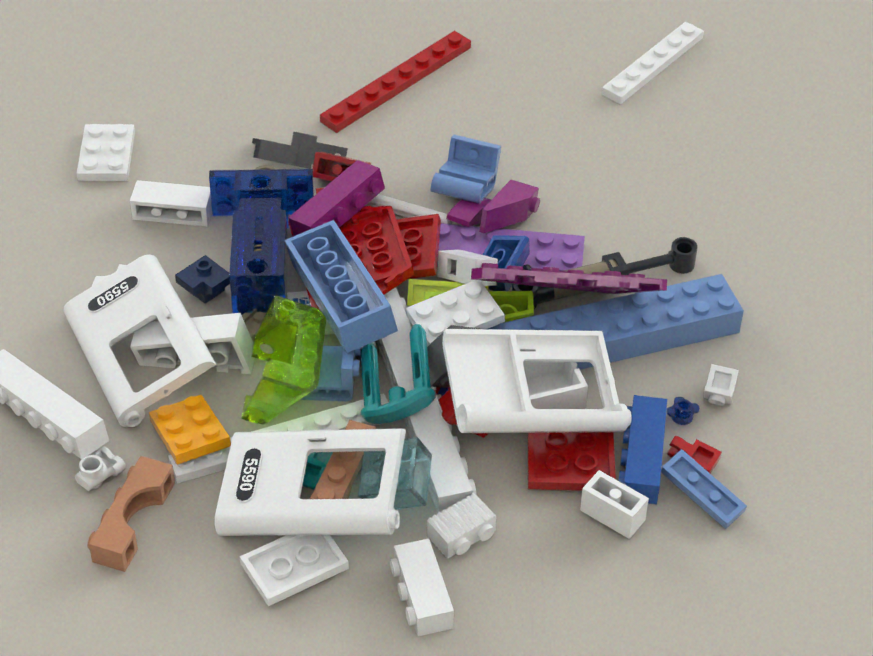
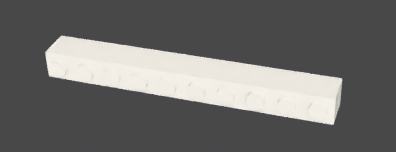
[376,288,476,514]

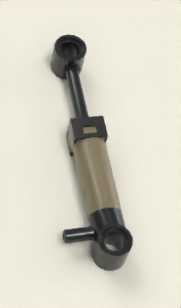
[512,237,698,309]

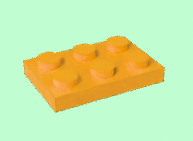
[148,394,231,465]

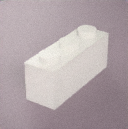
[130,180,214,227]
[390,538,454,637]

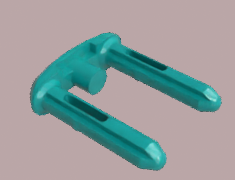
[360,324,436,424]

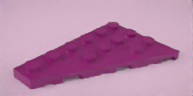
[471,263,667,294]

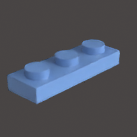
[661,449,747,529]

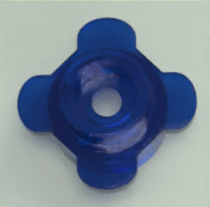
[667,397,700,425]

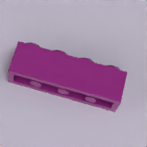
[288,160,385,236]

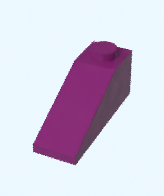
[479,179,540,233]

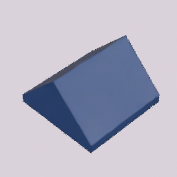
[483,235,530,291]

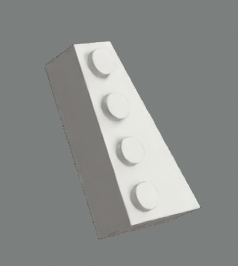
[130,313,257,374]

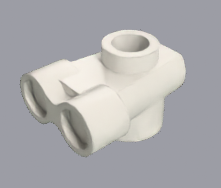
[75,446,126,491]

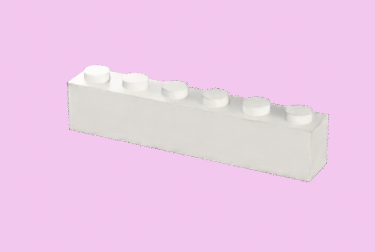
[0,349,109,460]

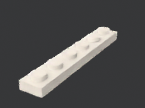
[602,22,704,105]

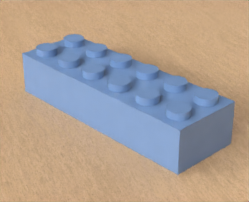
[284,220,398,353]

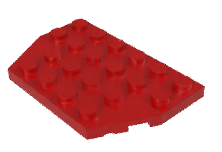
[288,206,414,322]

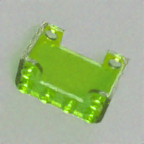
[241,295,326,425]

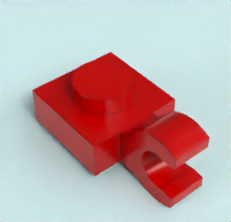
[667,436,722,474]

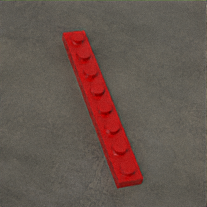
[320,30,471,133]

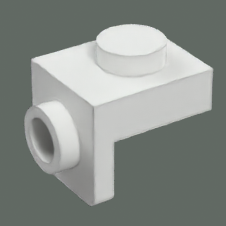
[704,364,739,406]

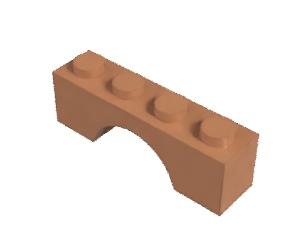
[310,420,377,499]
[88,456,175,572]

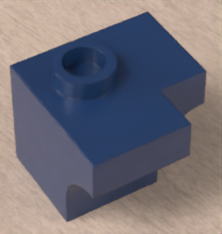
[175,255,233,304]

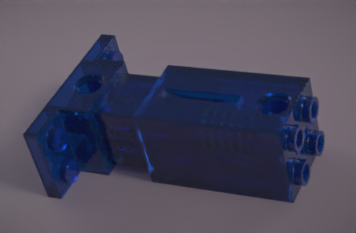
[209,169,314,315]

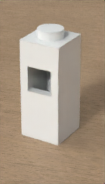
[437,250,498,286]

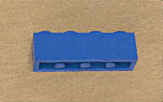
[618,395,668,505]

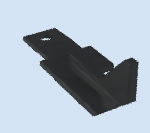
[252,132,348,169]

